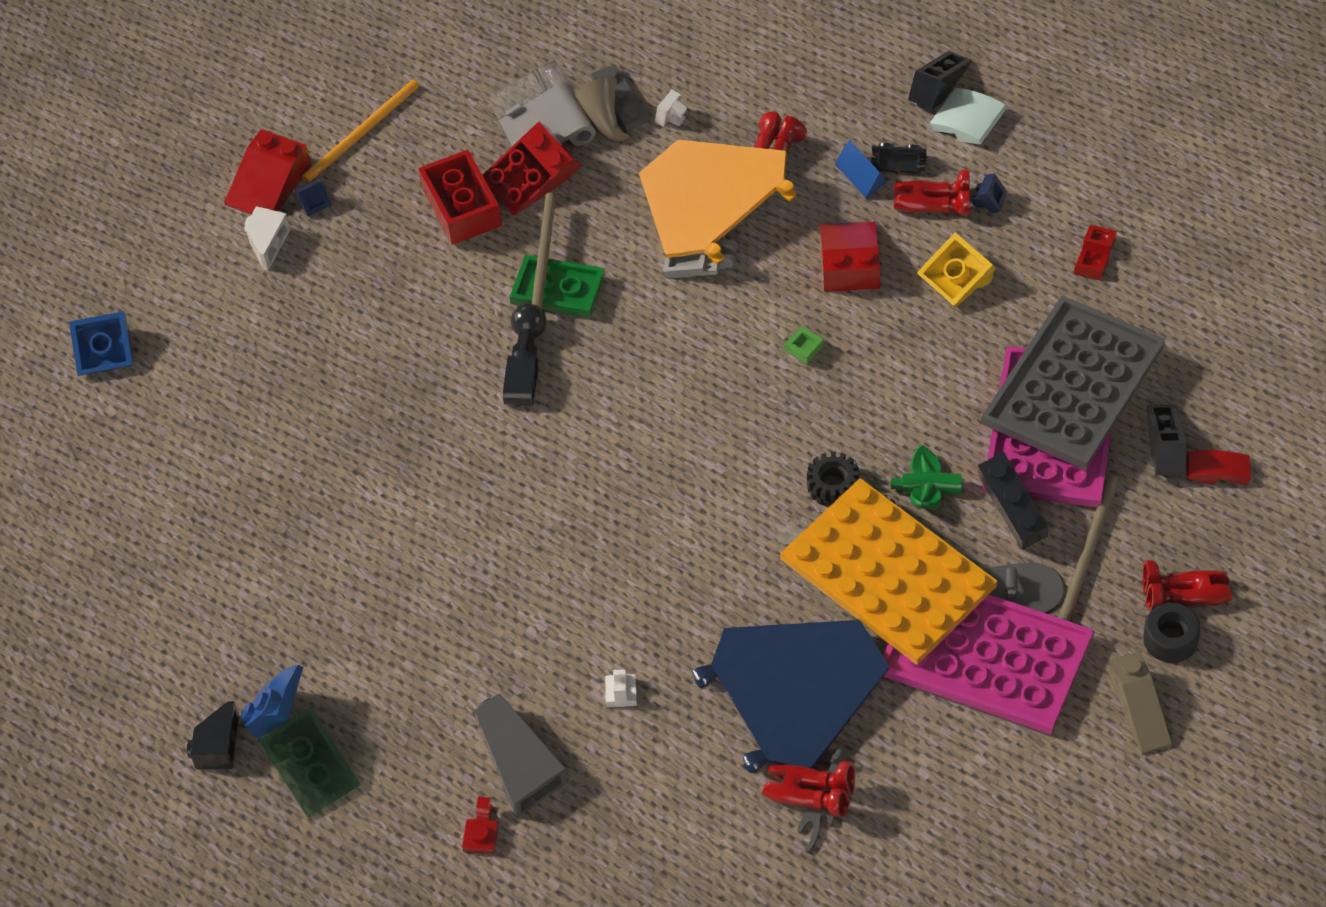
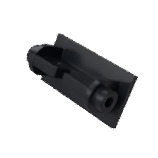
[871,143,927,174]

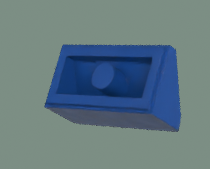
[835,140,887,199]

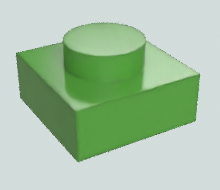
[784,326,824,364]

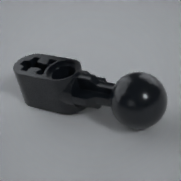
[503,303,547,406]

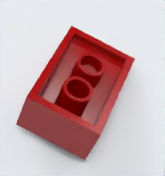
[224,129,311,215]
[820,221,880,292]

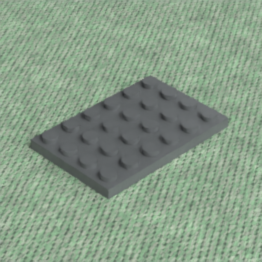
[981,296,1166,470]

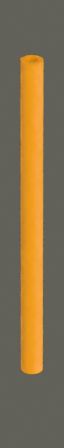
[302,80,419,184]

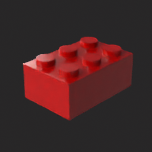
[418,149,502,245]

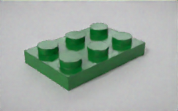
[509,254,606,318]

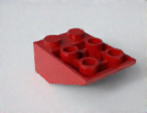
[483,121,582,216]

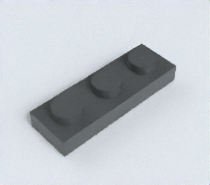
[591,64,650,132]

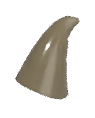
[575,77,630,142]

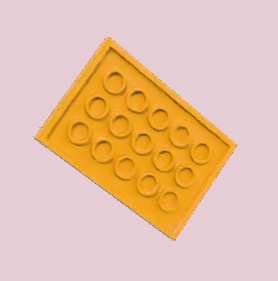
[780,478,997,665]

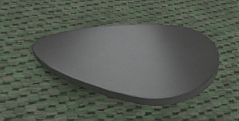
[983,563,1064,613]

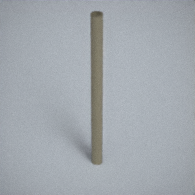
[532,193,556,309]
[1058,475,1119,621]

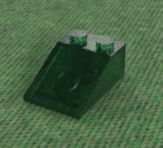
[257,706,361,818]

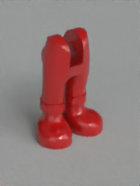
[753,112,807,154]
[894,169,970,216]
[1142,560,1233,611]
[762,761,856,817]

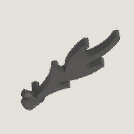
[797,749,845,854]

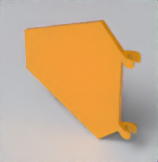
[639,139,797,264]

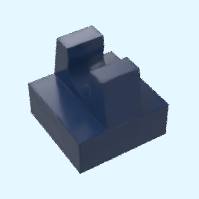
[971,173,1007,213]
[295,179,332,217]

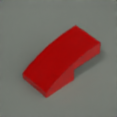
[1074,224,1117,280]
[1186,450,1251,485]

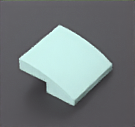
[930,88,1007,144]

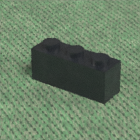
[978,452,1048,550]

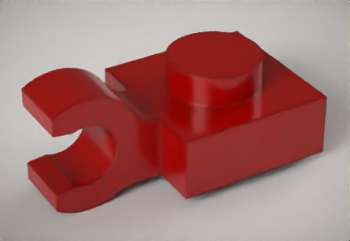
[462,796,499,854]

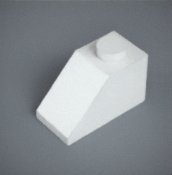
[245,206,290,271]

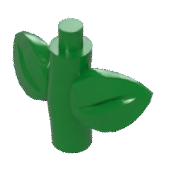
[891,444,962,509]

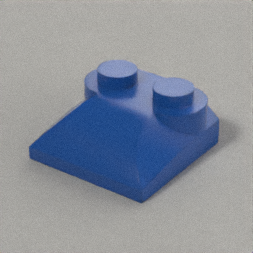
[69,311,134,376]
[241,665,303,740]

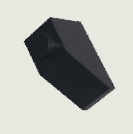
[187,701,239,769]

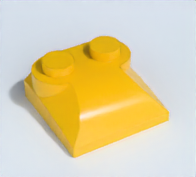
[917,232,996,308]

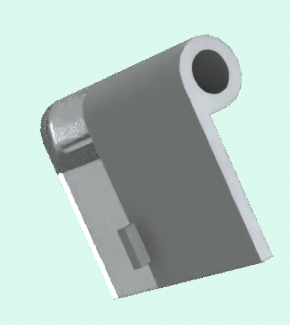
[488,62,596,146]

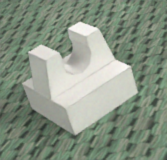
[655,90,687,127]
[605,669,637,707]

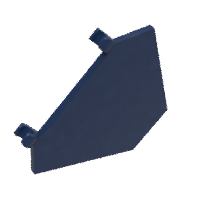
[693,620,890,773]

